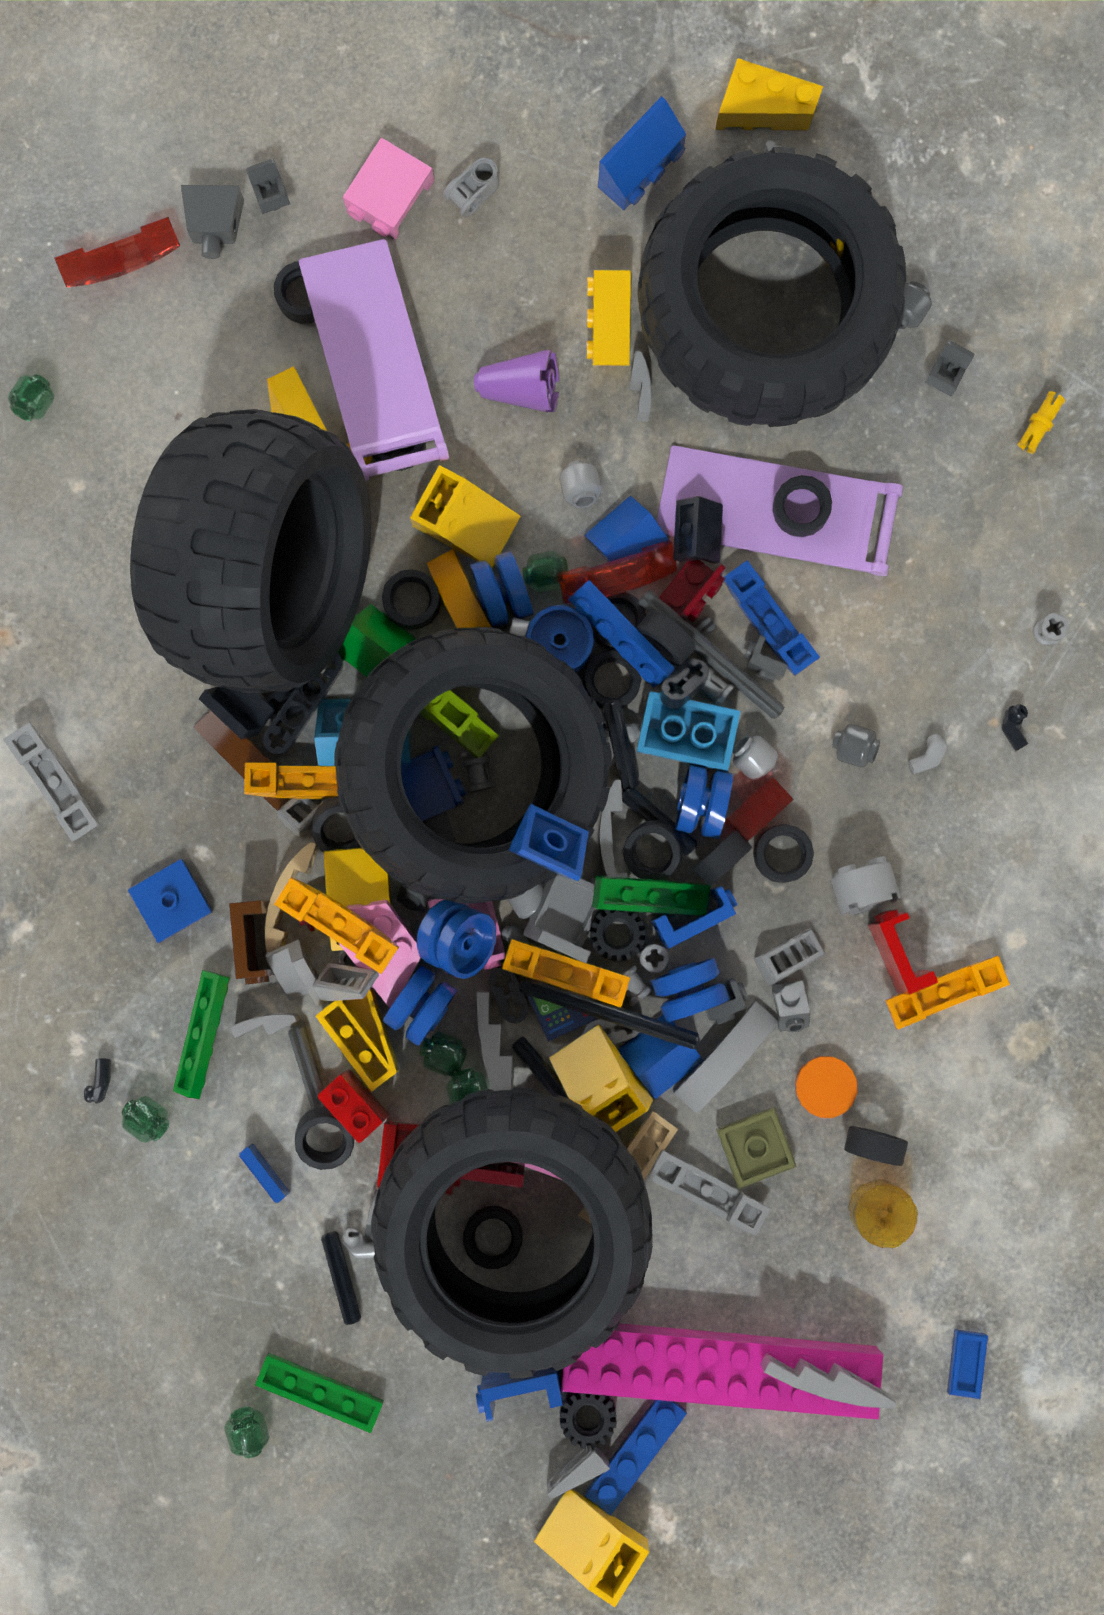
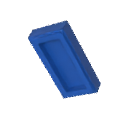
[239,1143,290,1203]
[947,1329,988,1399]

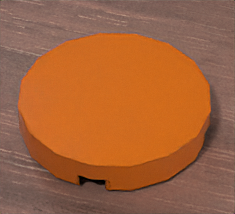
[795,1056,857,1118]

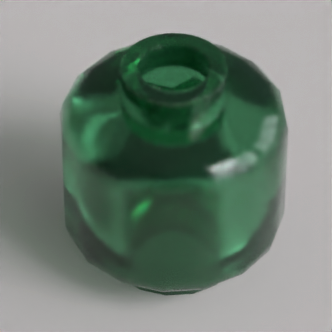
[8,374,54,421]
[522,551,569,593]
[419,1031,467,1077]
[446,1068,488,1104]
[122,1096,169,1143]
[224,1406,270,1458]

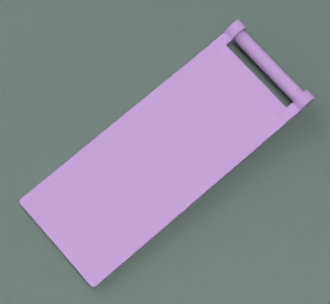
[299,239,449,481]
[657,446,903,576]

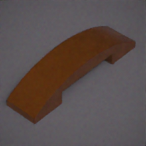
[194,710,291,811]

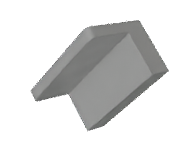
[265,939,328,1007]

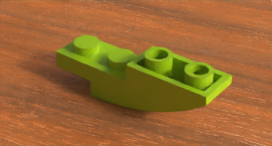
[420,690,499,758]

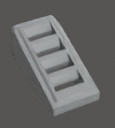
[277,799,328,838]
[754,928,826,985]
[312,963,379,1001]
[547,1445,610,1499]

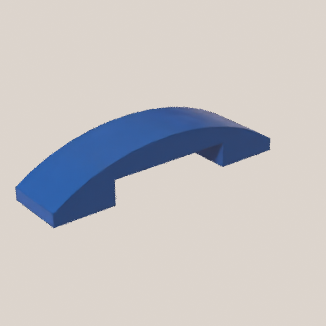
[724,560,820,676]

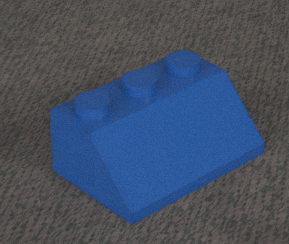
[598,96,686,210]

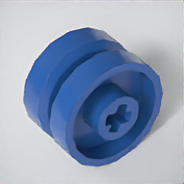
[470,551,533,628]
[526,605,594,673]
[675,764,733,839]
[417,900,497,979]
[651,958,730,1022]
[383,965,458,1046]

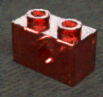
[724,777,794,841]

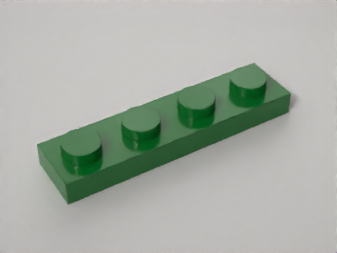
[592,876,711,916]
[173,970,229,1099]
[255,1353,384,1433]

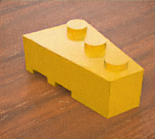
[715,58,823,130]
[587,270,631,366]
[315,987,400,1092]

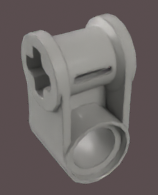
[443,157,499,218]

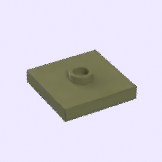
[716,1107,797,1189]

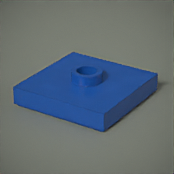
[128,859,213,943]

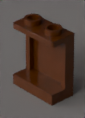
[229,900,275,985]

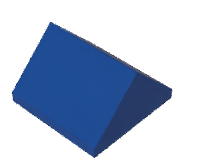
[585,495,670,581]
[508,804,589,881]
[618,1014,704,1099]

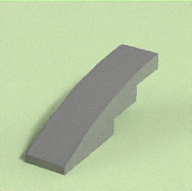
[477,991,513,1091]
[760,1353,897,1409]

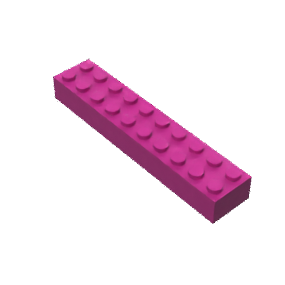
[561,1323,883,1420]

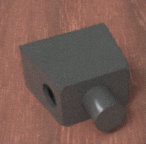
[181,185,244,259]

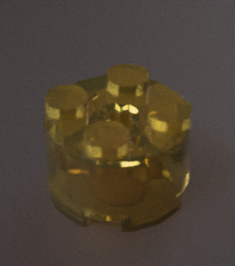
[848,1179,918,1248]

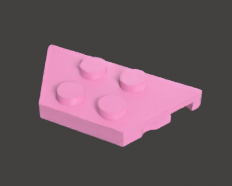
[339,900,421,1008]

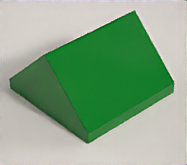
[337,604,416,677]

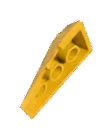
[267,366,327,431]

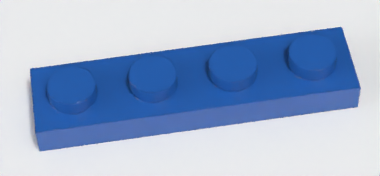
[568,580,675,688]
[585,1400,687,1516]

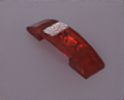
[54,217,180,287]
[557,540,677,604]

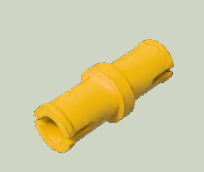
[1017,391,1065,454]

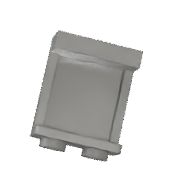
[523,872,599,963]

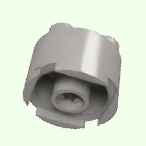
[830,856,901,916]

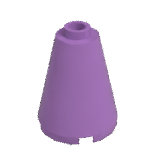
[474,350,559,412]

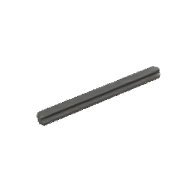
[639,591,785,719]

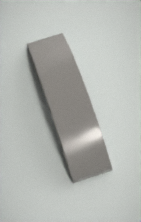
[3,722,99,842]
[599,780,627,878]
[673,1001,778,1114]
[647,1150,770,1237]

